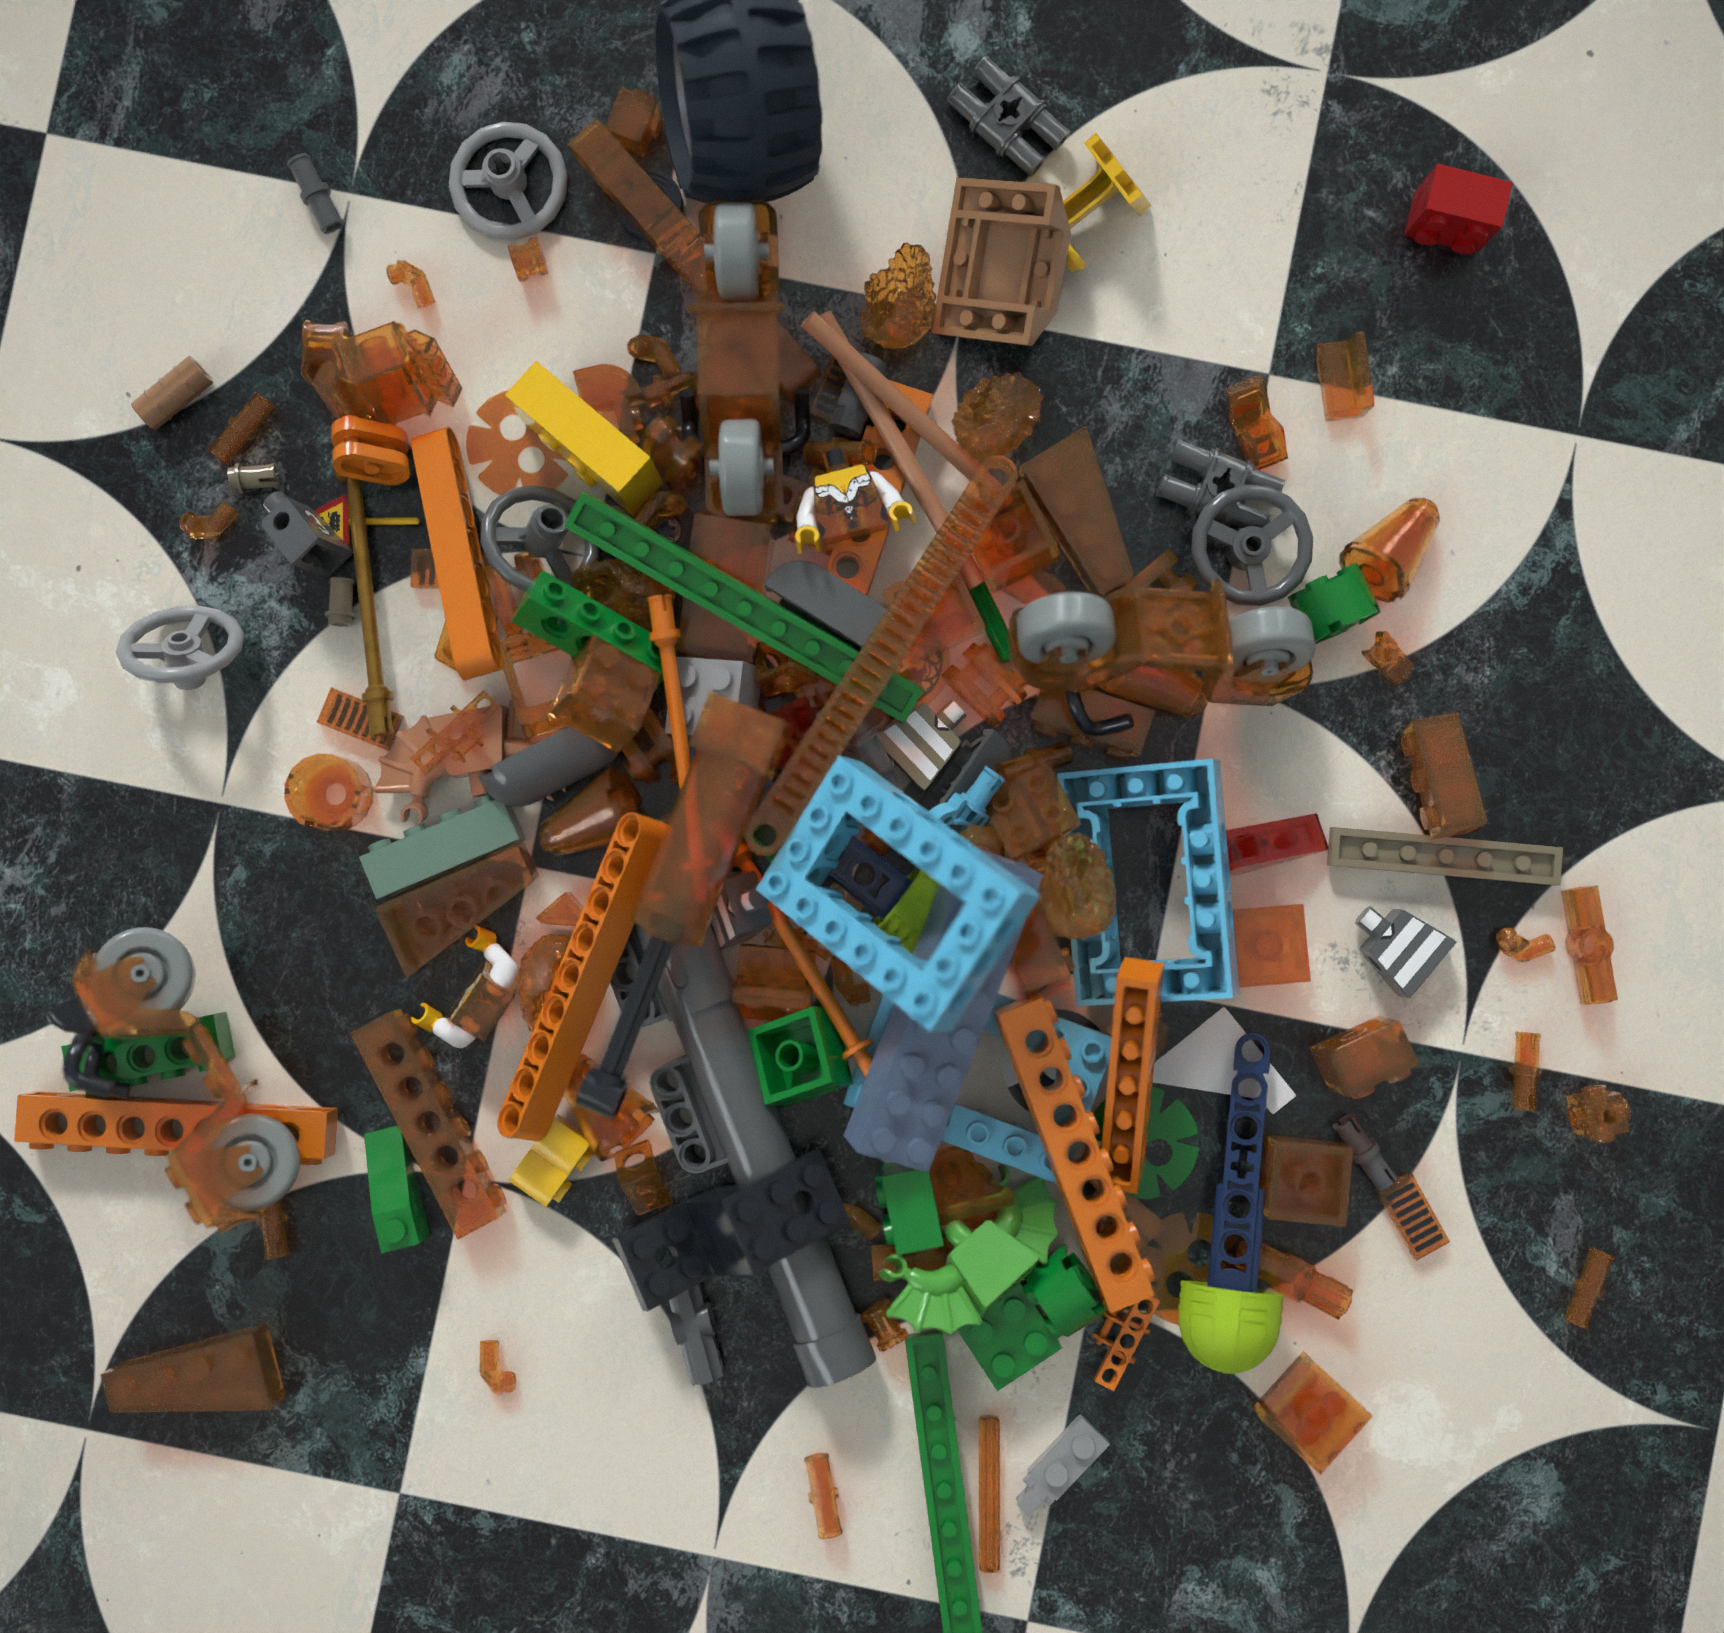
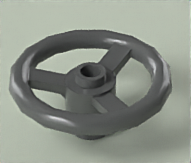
[1191,484,1314,606]
[481,485,600,592]

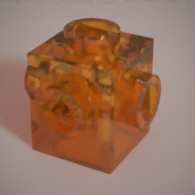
[1566,1085,1631,1143]

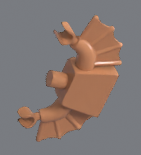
[373,699,570,825]

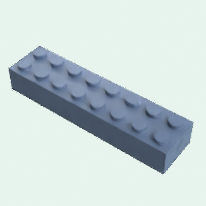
[844,848,1043,1172]

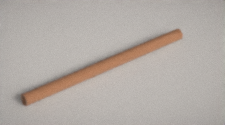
[820,311,986,590]

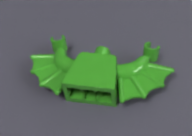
[879,1165,1059,1335]

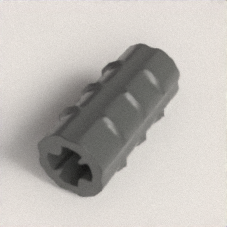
[829,353,886,438]

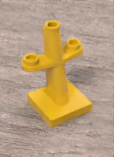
[1063,133,1152,273]

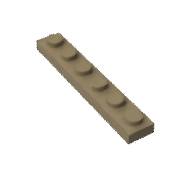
[1327,827,1563,886]

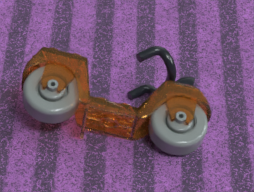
[679,201,811,521]
[1008,578,1316,736]
[46,927,300,1234]

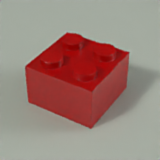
[1404,164,1513,254]

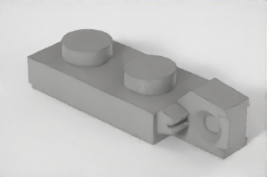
[1016,1414,1110,1516]

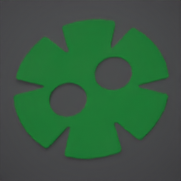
[1093,1087,1199,1199]

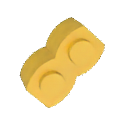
[508,1113,595,1207]

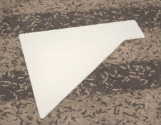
[1153,1007,1296,1114]

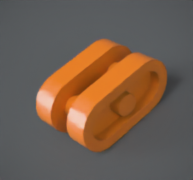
[331,415,410,485]

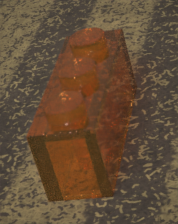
[1028,680,1155,761]
[1401,712,1487,840]

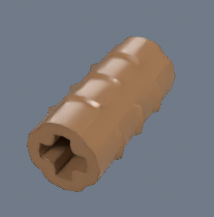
[131,355,214,431]

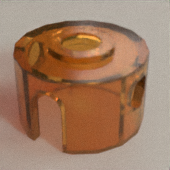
[284,754,373,832]

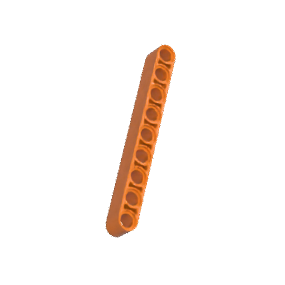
[497,812,669,1142]

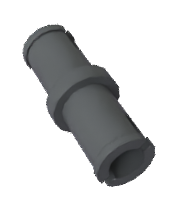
[287,153,344,234]
[1333,1114,1397,1191]

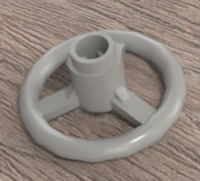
[448,122,568,240]
[116,606,245,690]

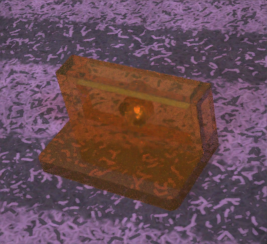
[1315,331,1375,422]

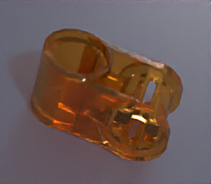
[301,319,350,397]

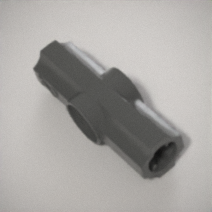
[669,1284,725,1385]

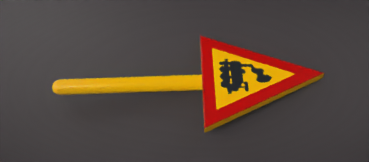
[315,493,420,547]

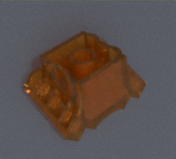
[312,321,462,425]

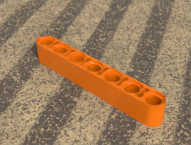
[411,426,504,681]

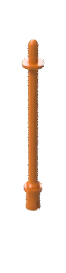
[647,594,716,905]
[710,815,874,1078]

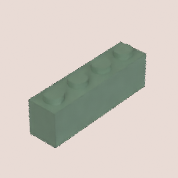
[359,795,526,900]

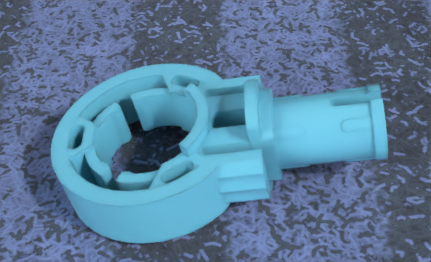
[929,766,1006,848]

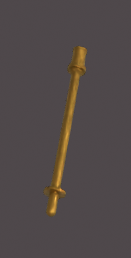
[335,473,394,737]

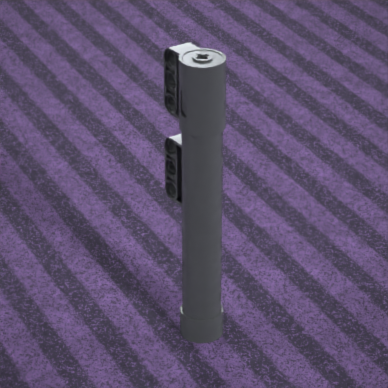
[610,887,876,1388]

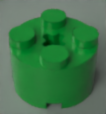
[1287,563,1381,644]
[1022,1244,1108,1339]

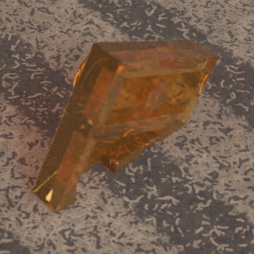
[929,1146,1015,1224]

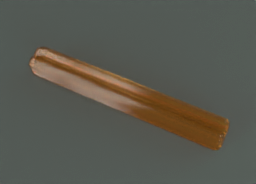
[979,1415,1000,1573]

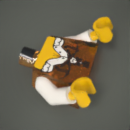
[795,448,916,554]
[411,925,519,1048]

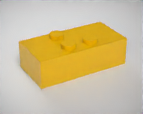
[505,361,663,516]

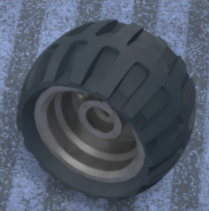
[654,0,822,205]

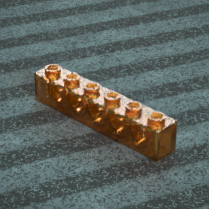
[350,1009,507,1239]

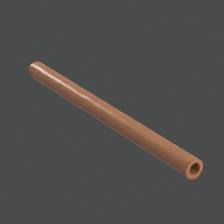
[801,311,1011,507]

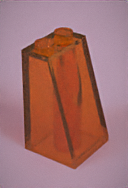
[677,507,778,663]

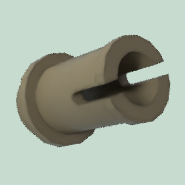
[227,463,280,494]
[325,577,356,627]

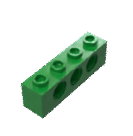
[511,570,678,698]
[61,1012,235,1096]

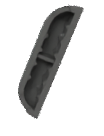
[764,561,906,670]
[479,709,624,807]
[919,729,1011,835]

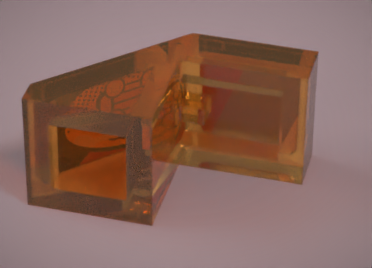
[1224,375,1288,470]
[536,892,584,926]

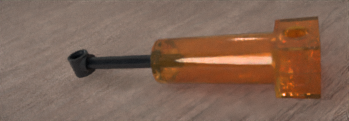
[575,691,794,1120]

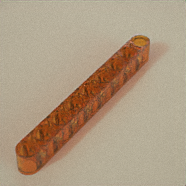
[567,119,822,400]

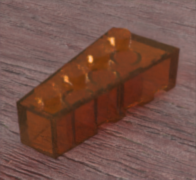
[1017,426,1134,599]
[374,841,539,978]
[100,1323,286,1413]

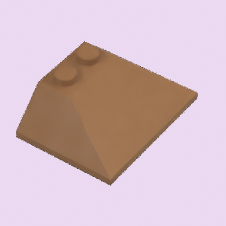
[931,178,1071,346]

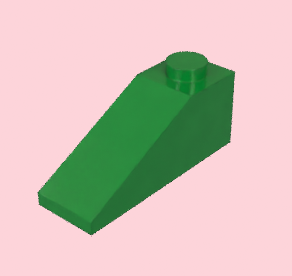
[364,1124,430,1254]

